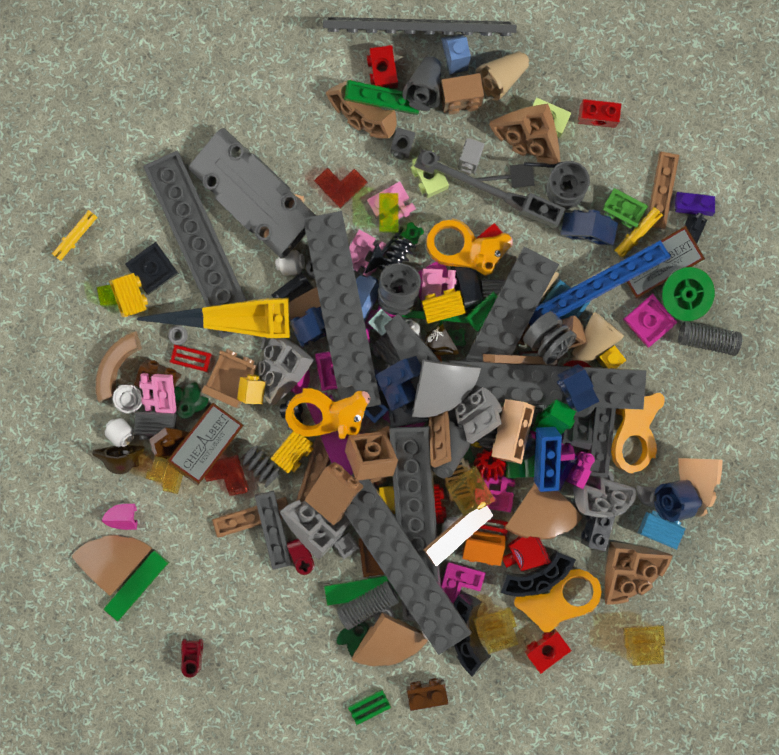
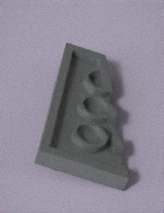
[384,313,441,390]

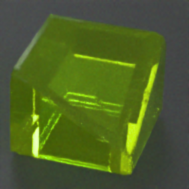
[96,284,117,307]

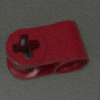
[287,539,315,575]
[181,638,203,678]

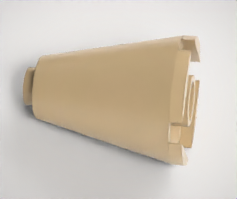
[476,51,529,101]
[572,312,624,364]

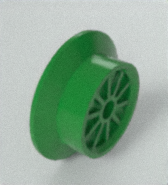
[662,267,715,321]

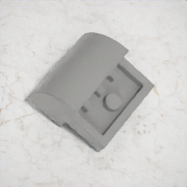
[454,387,502,444]

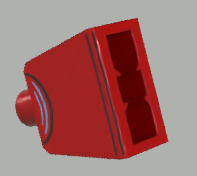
[502,536,551,571]

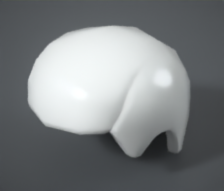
[112,385,142,413]

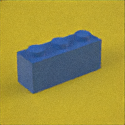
[534,427,562,492]

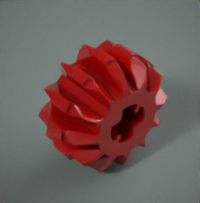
[473,449,507,482]

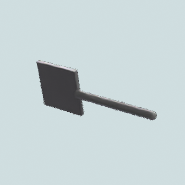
[475,164,535,188]

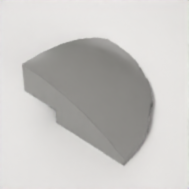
[258,337,313,405]
[412,359,481,417]
[573,477,636,518]
[280,500,352,560]

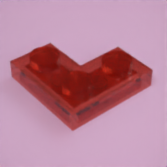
[314,168,368,209]
[205,455,249,496]

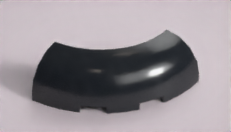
[500,550,576,597]
[453,593,491,677]

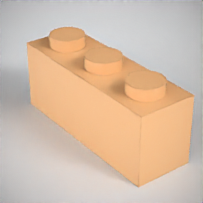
[491,399,535,464]

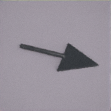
[524,162,562,168]
[365,227,404,273]

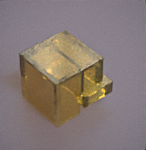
[145,455,183,494]
[445,466,496,516]
[473,607,519,654]
[623,624,665,666]

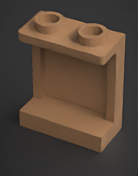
[201,349,258,408]
[305,462,364,525]

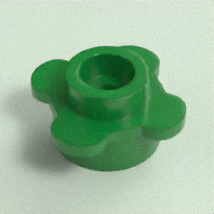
[402,222,424,245]
[447,328,466,347]

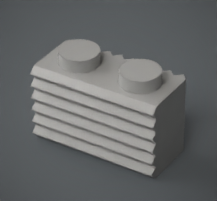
[457,138,485,175]

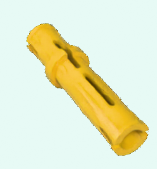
[614,207,663,258]
[51,210,98,261]

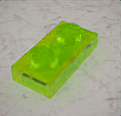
[379,193,399,233]

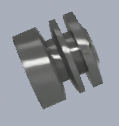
[546,161,590,209]
[377,263,421,315]
[523,311,577,364]

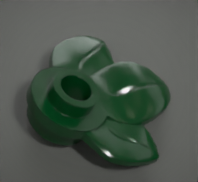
[174,382,209,419]
[336,620,369,657]

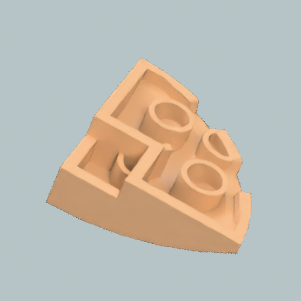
[678,458,723,517]

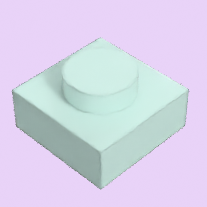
[368,309,392,336]

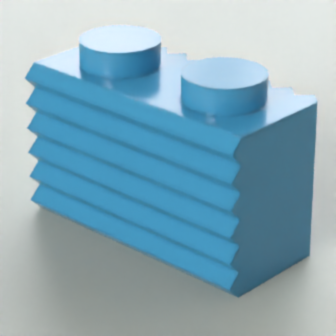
[637,510,686,550]

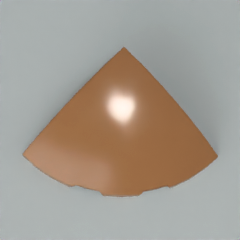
[489,104,560,164]
[505,483,582,540]
[72,535,153,596]
[605,542,672,605]
[351,612,428,666]

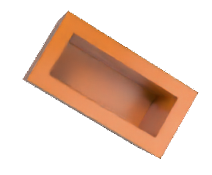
[462,531,505,566]

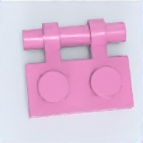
[367,181,416,228]
[349,229,387,277]
[421,268,457,307]
[139,373,177,414]

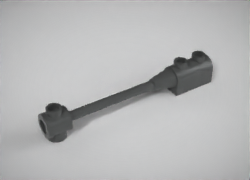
[414,149,565,228]

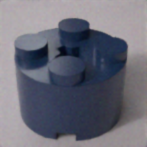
[289,306,327,347]
[654,480,702,522]

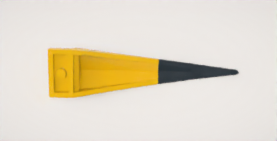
[136,298,290,338]

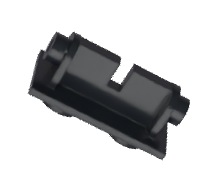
[684,213,707,244]
[271,272,313,302]

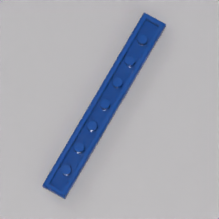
[528,240,671,327]

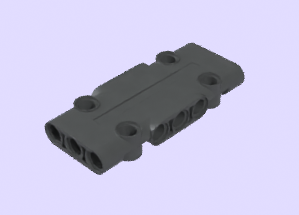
[189,128,316,259]

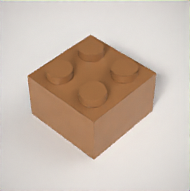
[441,73,484,115]
[345,431,398,481]

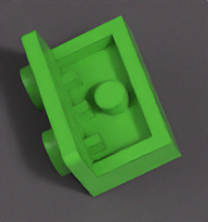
[602,188,648,228]

